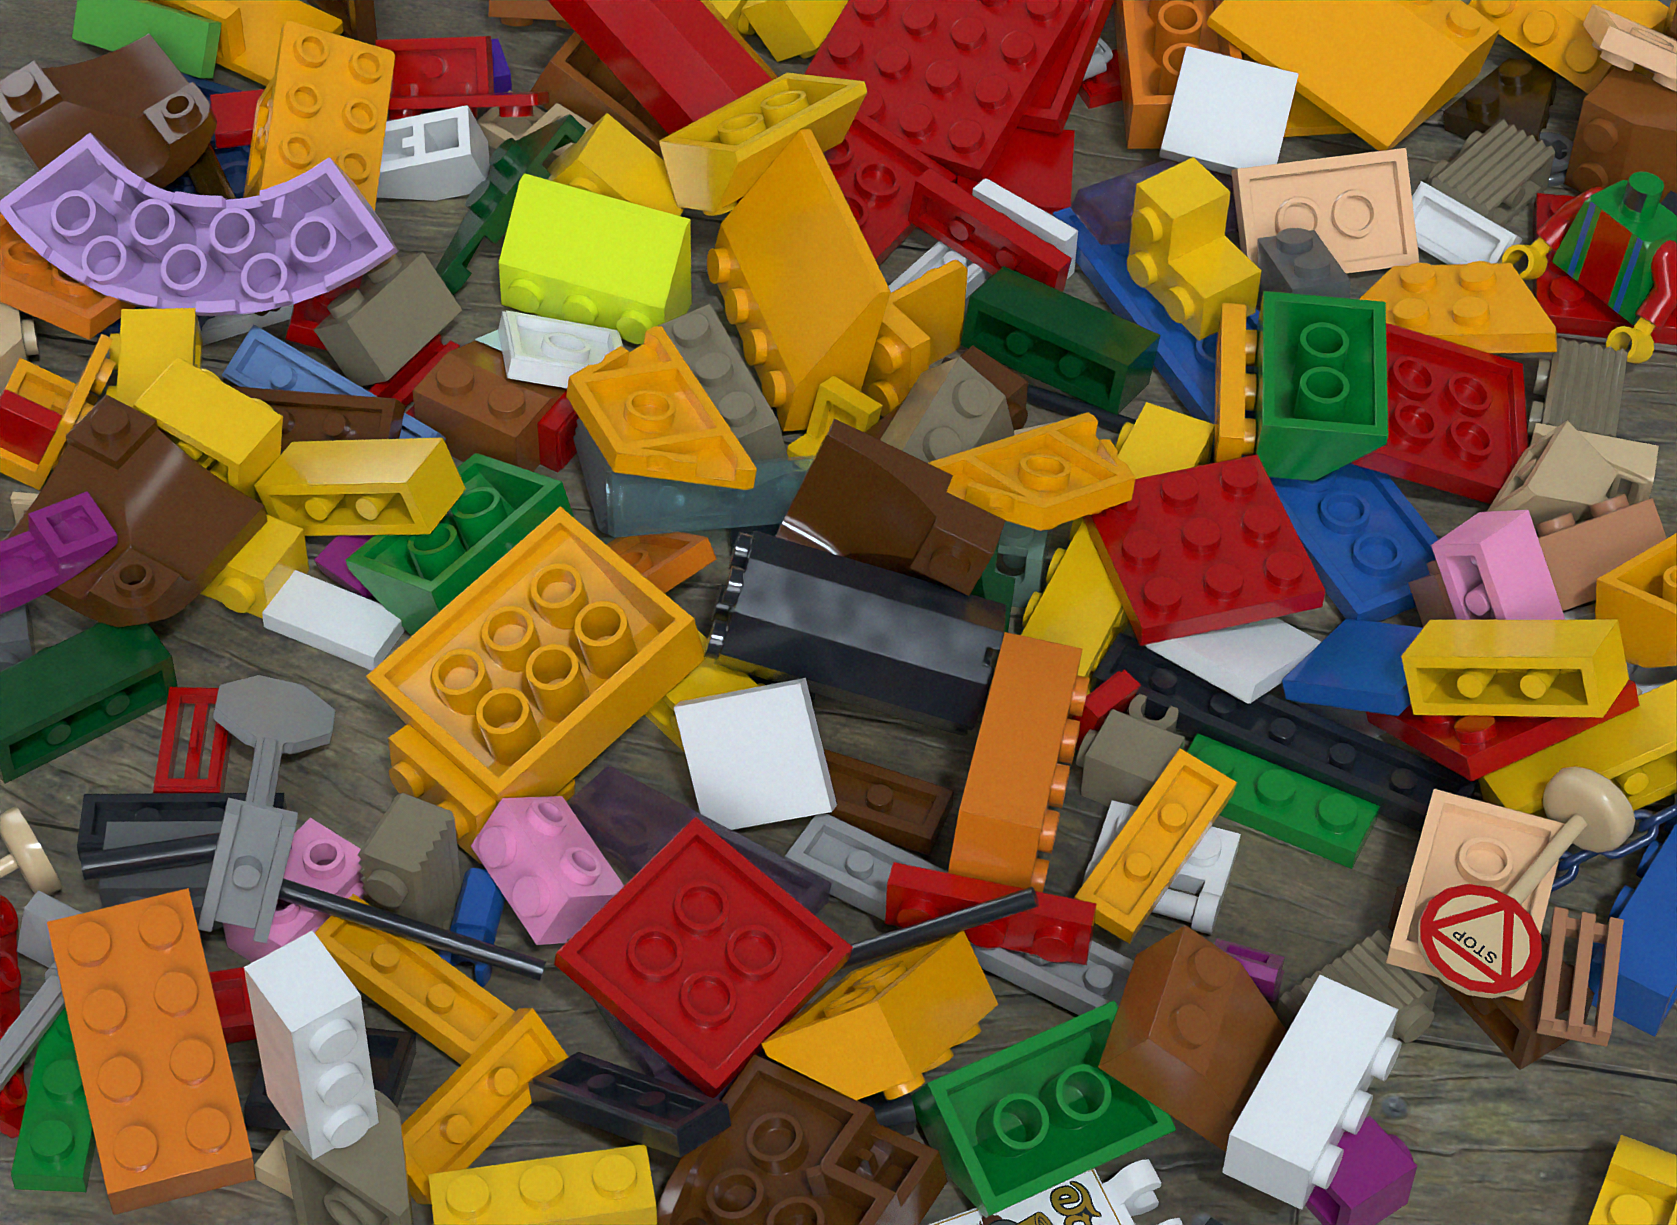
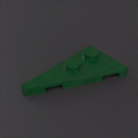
[435,114,586,295]

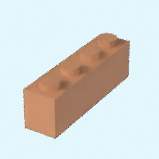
[1408,494,1667,627]

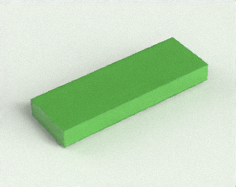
[72,0,222,78]

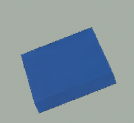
[1282,618,1423,716]

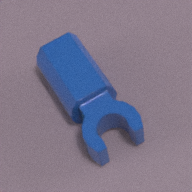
[439,868,506,987]

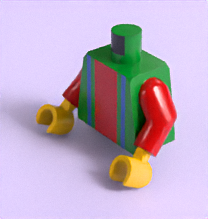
[1502,172,1677,364]

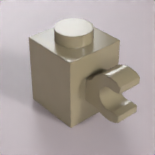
[1076,694,1185,807]

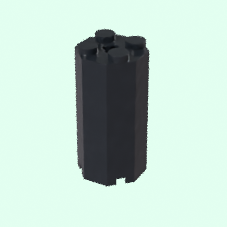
[704,531,1006,736]

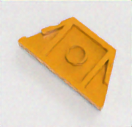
[1359,261,1558,353]
[566,326,757,490]
[928,412,1136,531]

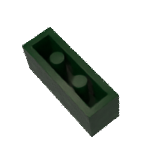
[960,266,1161,415]
[0,622,178,784]

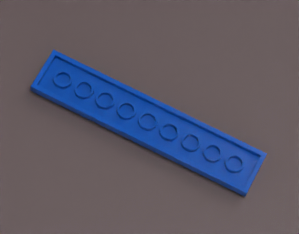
[1052,185,1439,622]

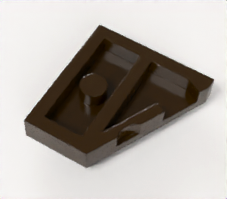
[1443,58,1557,141]

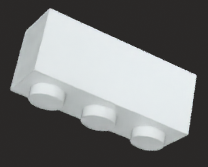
[244,930,379,1160]
[1223,975,1402,1210]

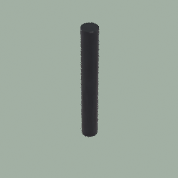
[81,832,292,880]

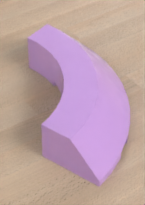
[0,133,398,316]

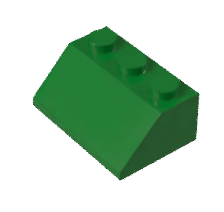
[1253,291,1388,481]
[345,453,575,636]
[911,1000,1176,1218]

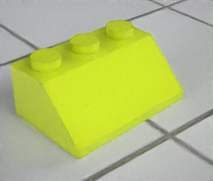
[499,173,692,345]

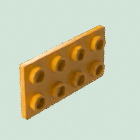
[148,0,343,87]
[243,21,395,211]

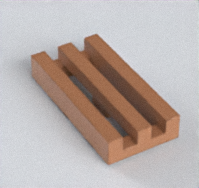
[1536,907,1624,1047]

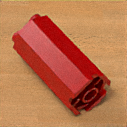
[547,0,778,135]

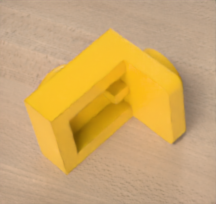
[786,376,883,472]

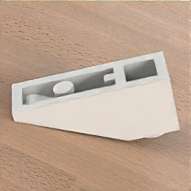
[377,105,490,201]

